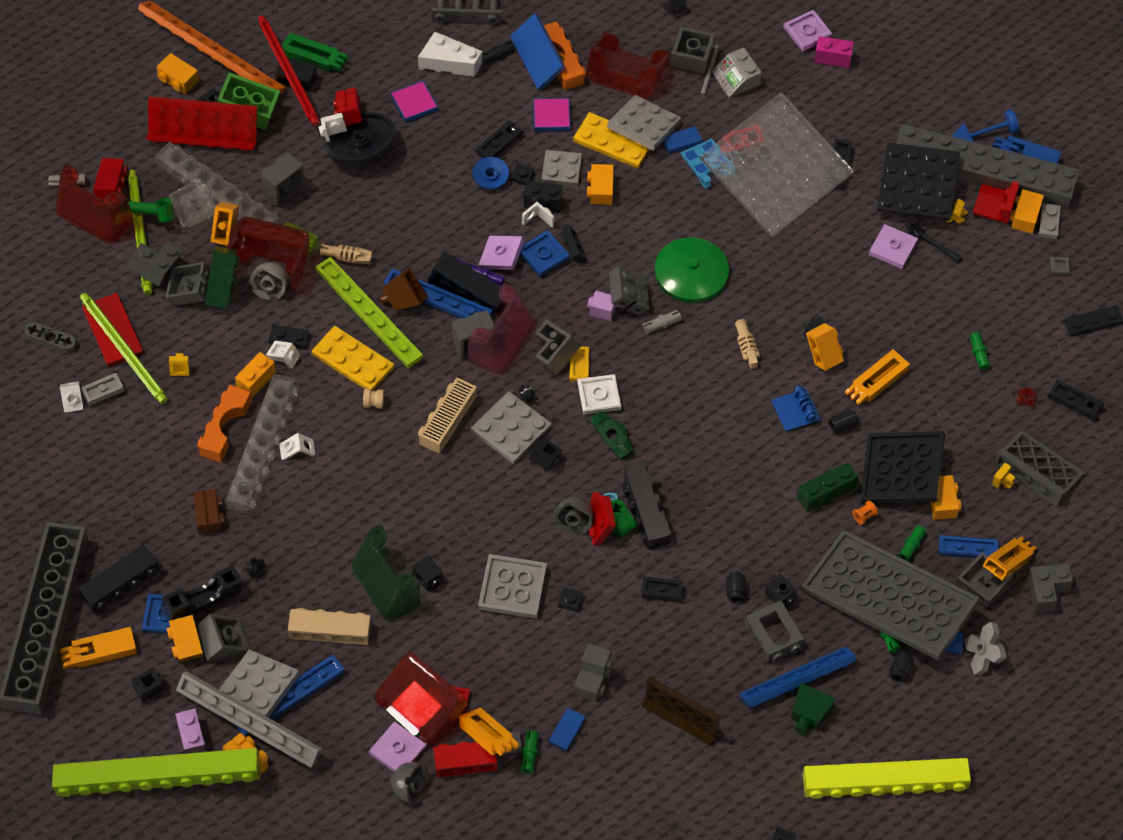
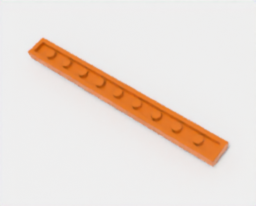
[138,1,286,95]

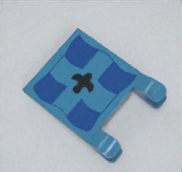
[681,138,736,189]

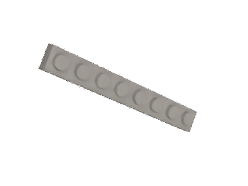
[176,671,322,768]

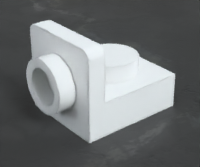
[319,113,347,142]
[266,341,300,369]

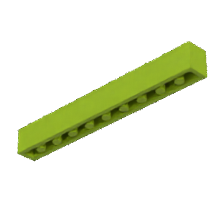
[52,748,261,797]

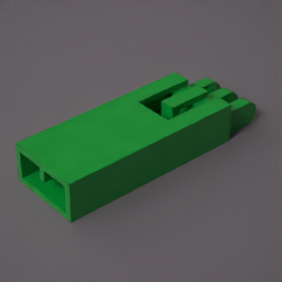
[282,33,349,72]

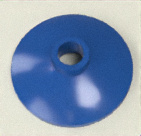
[472,157,509,189]

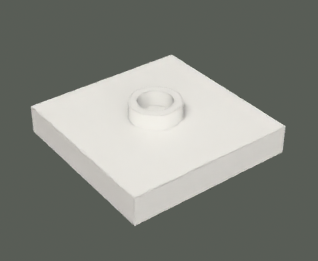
[577,374,621,415]

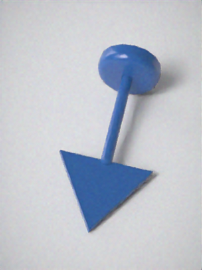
[952,109,1019,142]

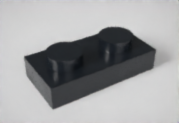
[562,224,587,263]
[268,324,310,350]
[641,576,683,602]

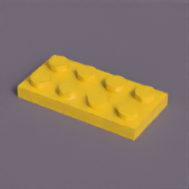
[573,112,650,168]
[311,326,394,391]

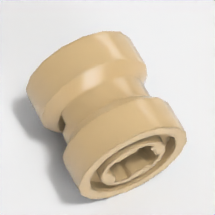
[363,388,384,409]

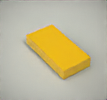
[569,347,589,382]

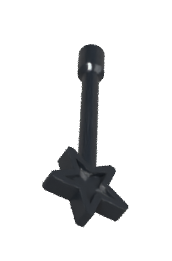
[905,221,962,263]

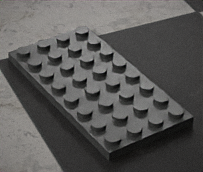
[801,530,980,660]

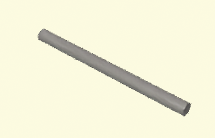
[701,45,719,96]

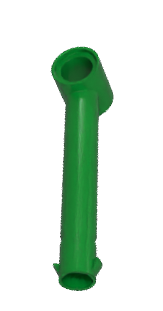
[92,198,175,222]

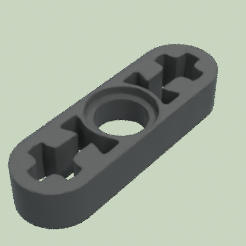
[24,322,77,353]

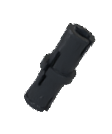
[482,40,515,65]

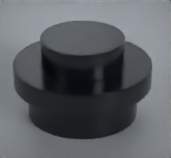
[518,384,535,402]

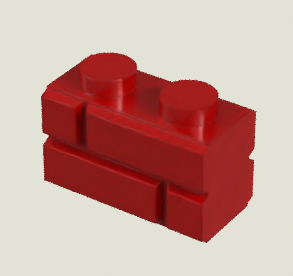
[333,87,362,126]

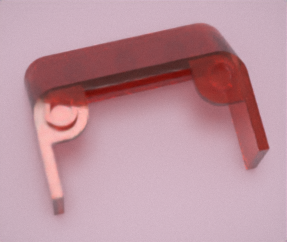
[226,217,310,293]

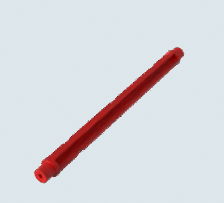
[258,15,320,126]

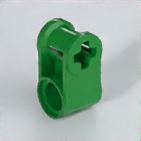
[611,499,637,538]

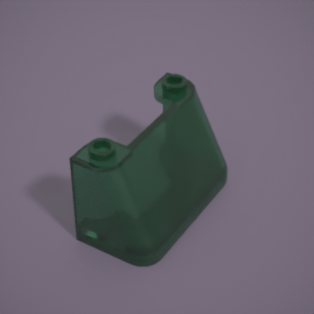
[352,524,421,621]

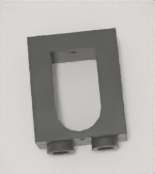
[745,600,804,663]

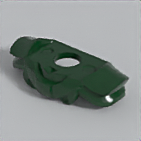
[591,412,633,459]

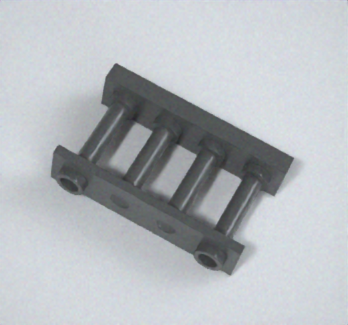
[431,0,502,24]

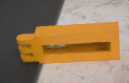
[845,349,910,405]
[983,536,1037,581]
[59,627,137,669]
[459,707,519,755]

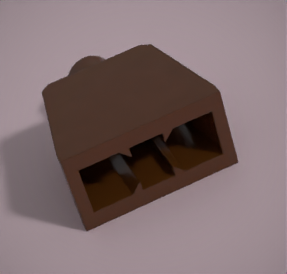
[380,267,428,310]

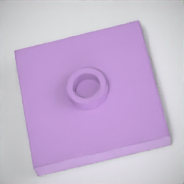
[783,10,833,52]
[869,224,918,269]
[479,236,525,270]
[369,721,426,772]

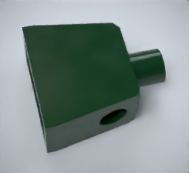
[791,683,836,735]

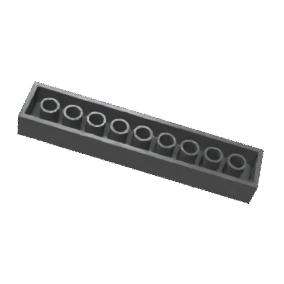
[896,124,1079,210]
[0,522,88,715]

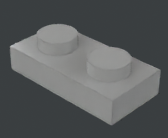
[1038,203,1061,239]
[81,373,124,406]

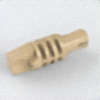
[320,244,373,264]
[735,319,760,369]

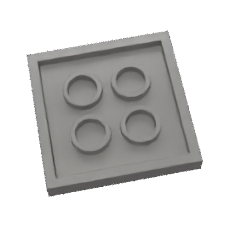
[607,95,681,150]
[471,391,552,464]
[478,554,547,619]
[219,650,300,718]

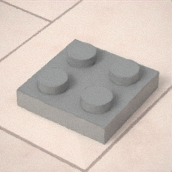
[541,150,582,187]

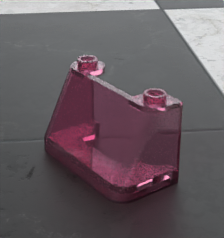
[468,282,534,375]

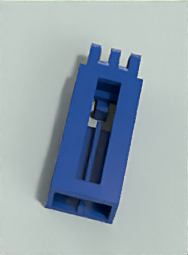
[992,136,1061,164]

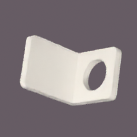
[522,202,555,228]
[60,381,83,412]
[279,433,315,460]

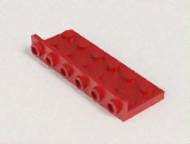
[146,96,257,151]

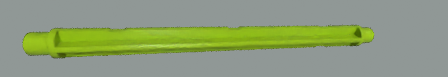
[127,170,153,295]
[80,293,168,404]

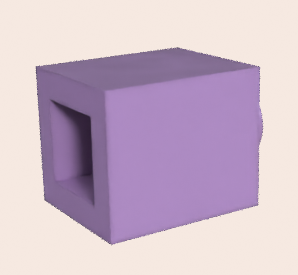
[587,291,616,321]

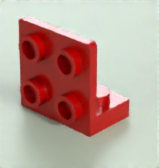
[973,181,1019,224]

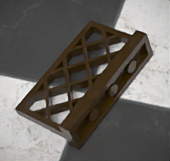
[641,676,721,746]

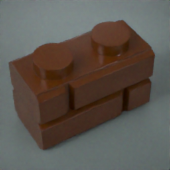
[193,489,225,535]

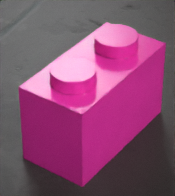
[814,36,854,68]

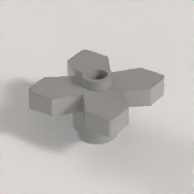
[964,622,1007,675]

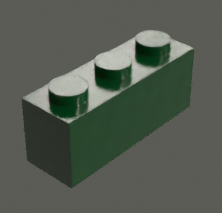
[205,246,240,309]
[796,462,858,512]

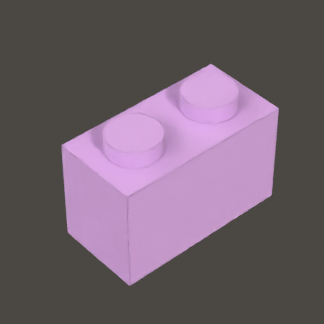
[176,709,206,754]

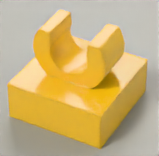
[947,199,967,223]
[169,353,190,376]
[992,463,1016,489]

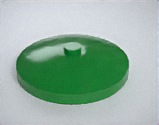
[655,237,729,303]

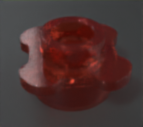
[1016,387,1037,407]

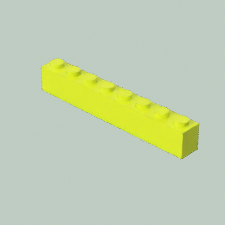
[803,758,971,799]

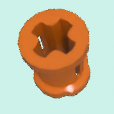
[852,500,878,525]

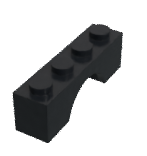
[161,566,243,621]

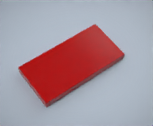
[81,293,143,367]

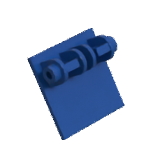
[771,385,821,432]

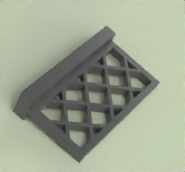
[993,430,1085,507]

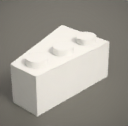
[418,32,482,76]

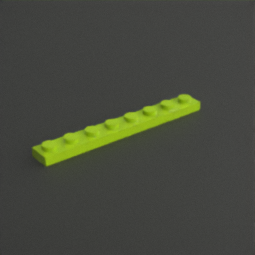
[316,257,423,369]

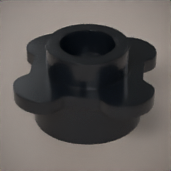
[246,558,265,578]

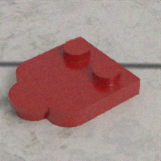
[589,492,616,546]

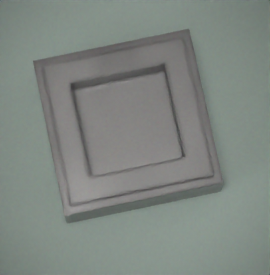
[1050,257,1070,276]

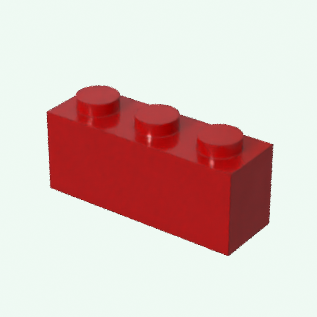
[93,158,128,205]
[433,742,497,778]

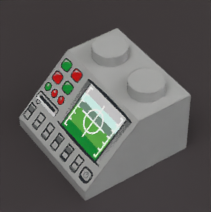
[712,47,762,98]

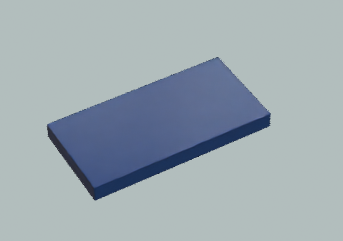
[510,13,566,90]

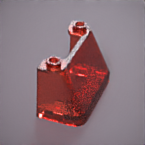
[586,31,671,98]
[56,164,133,244]
[375,651,467,747]

